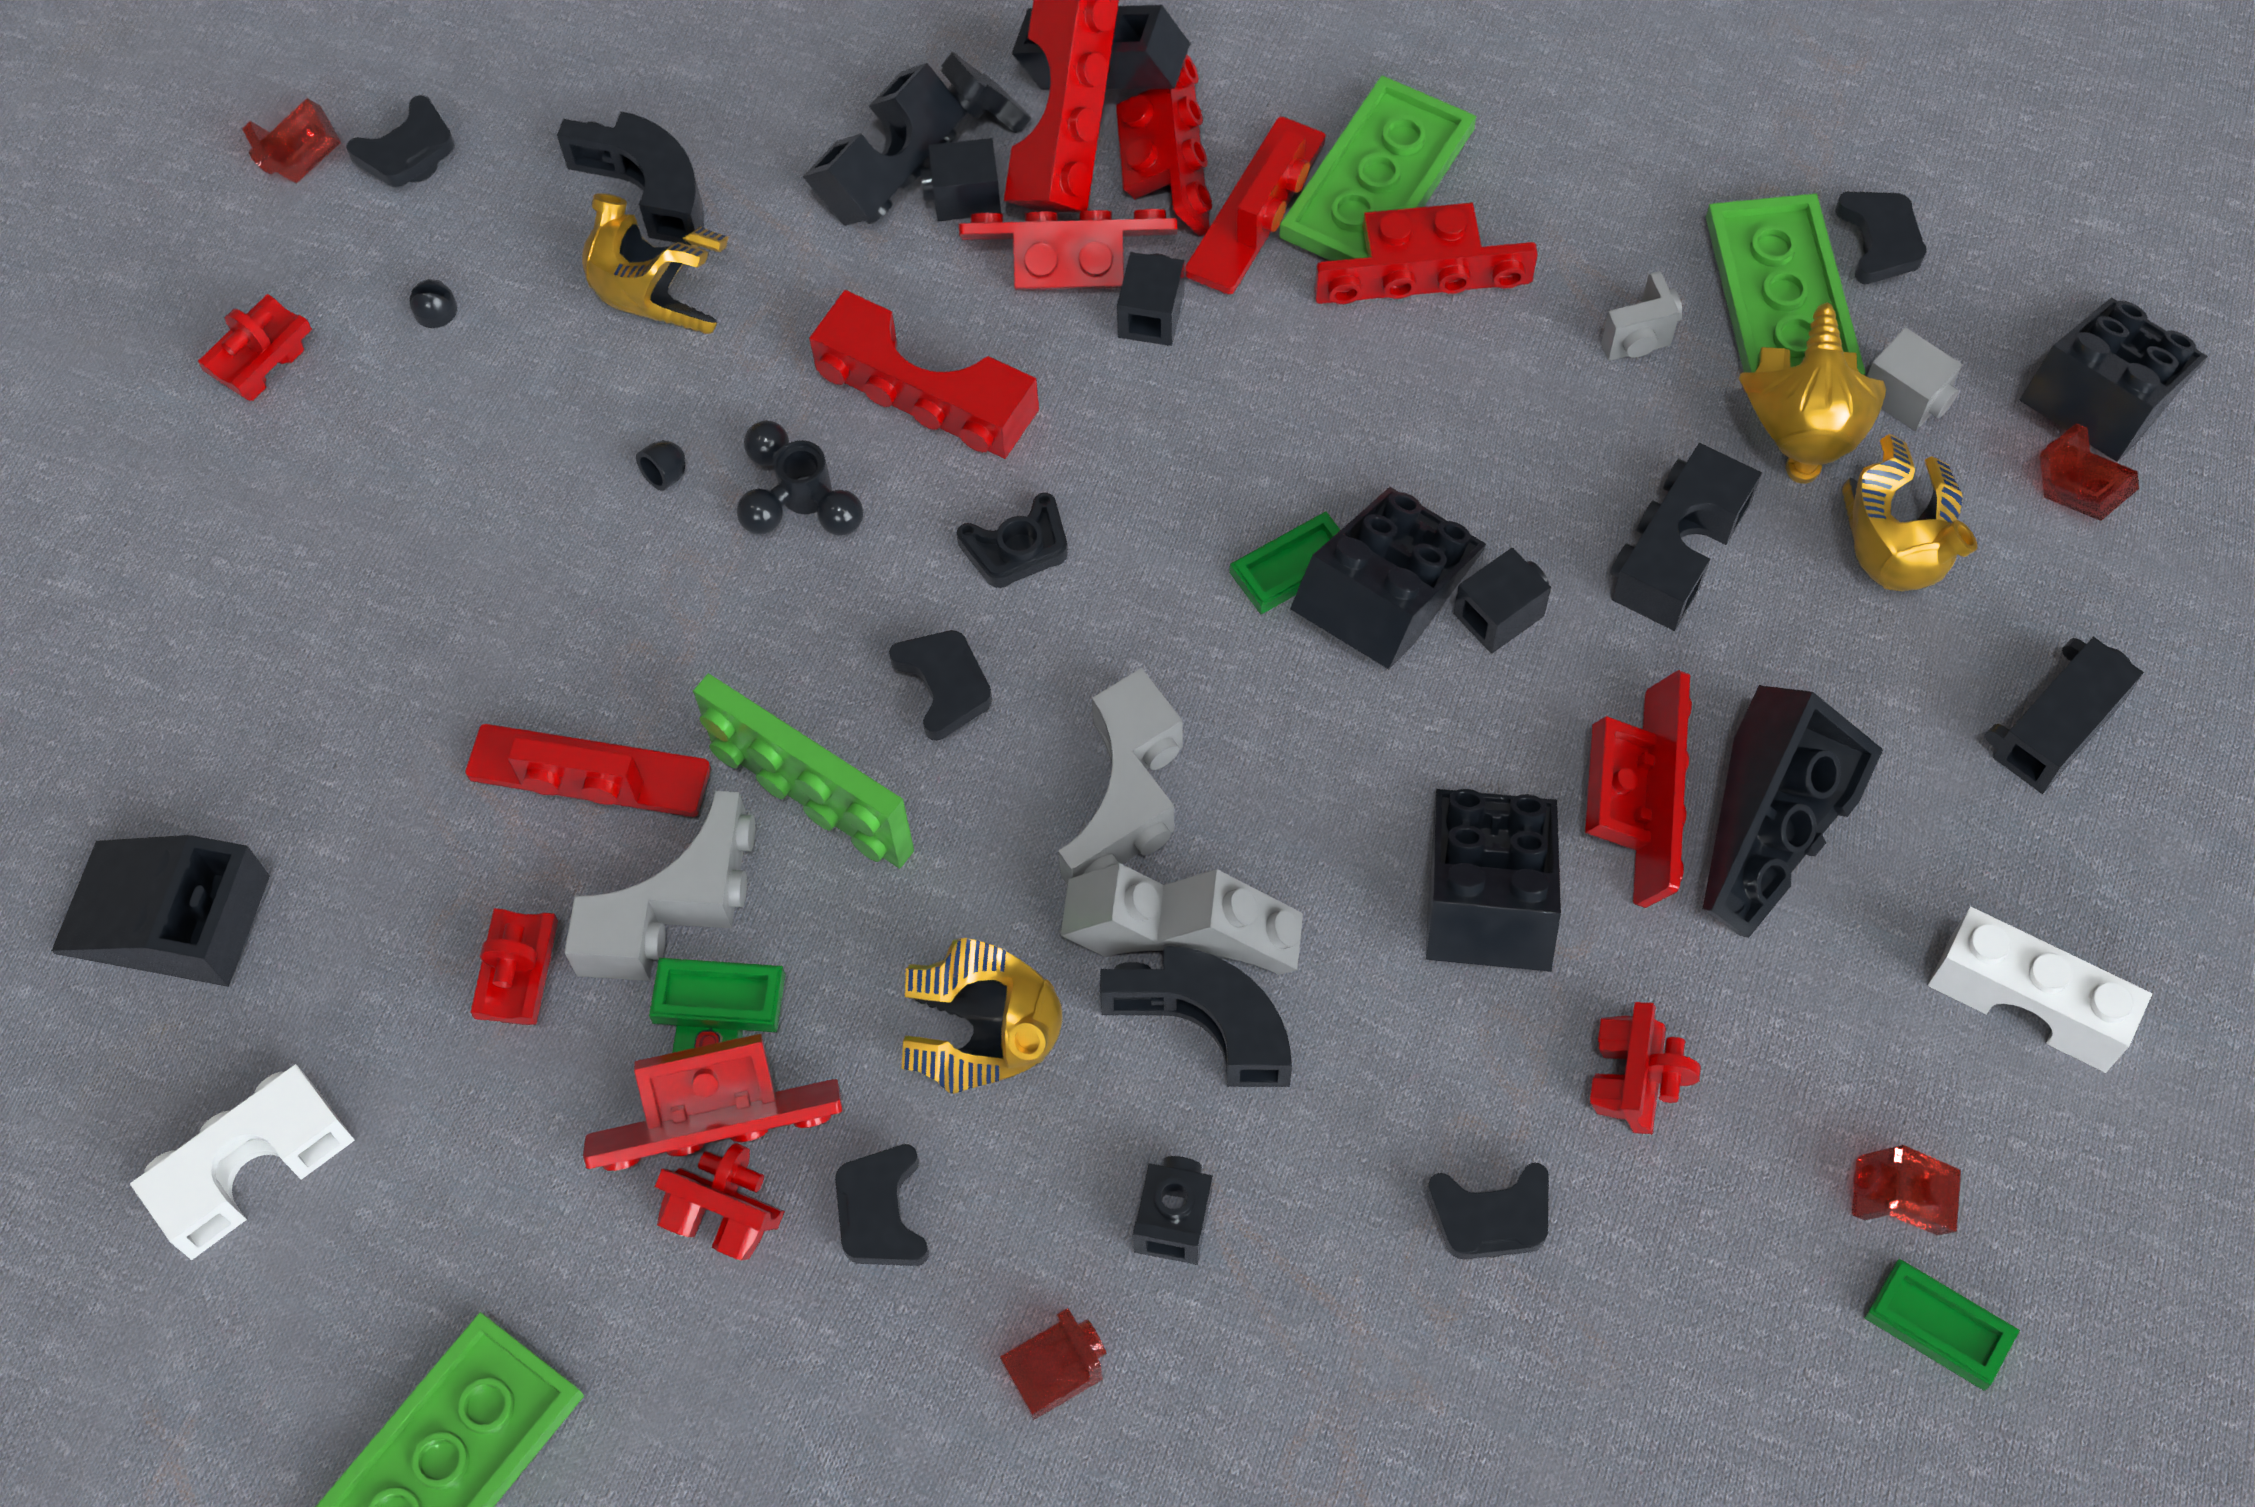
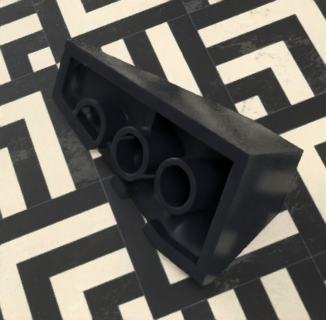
[1703,685,1883,938]

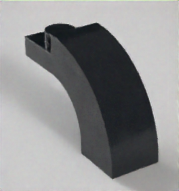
[557,111,704,247]
[1100,946,1292,1087]

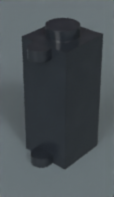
[1985,636,2144,794]

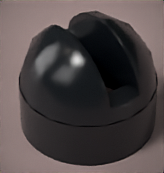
[409,279,457,328]
[636,440,685,491]

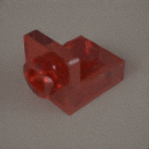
[1000,1308,1107,1420]

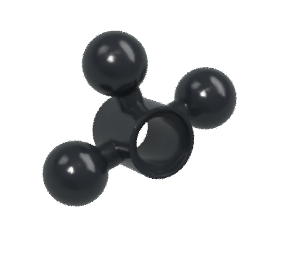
[736,420,863,535]

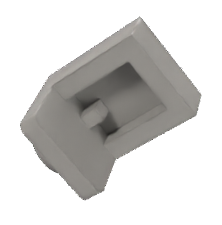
[1601,271,1682,361]

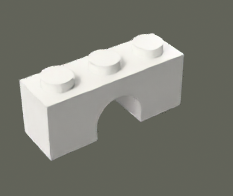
[1928,906,2152,1073]
[130,1064,354,1260]

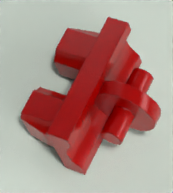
[198,294,312,401]
[470,908,558,1025]
[1590,1002,1701,1134]
[654,1143,785,1260]

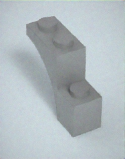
[1058,668,1183,885]
[564,791,755,981]
[1061,863,1303,975]

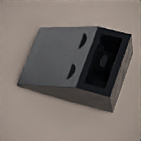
[2019,297,2208,462]
[1290,487,1486,669]
[1426,789,1561,972]
[51,835,270,987]

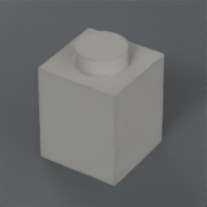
[1867,327,1962,432]

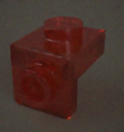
[242,98,341,184]
[2040,424,2139,521]
[1852,1145,1961,1236]

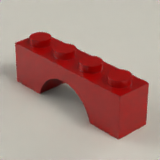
[1004,0,1119,213]
[809,290,1039,459]

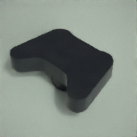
[941,52,1031,133]
[346,95,454,187]
[1835,191,1927,284]
[957,492,1068,588]
[889,630,992,741]
[835,1144,929,1266]
[1427,1163,1549,1260]

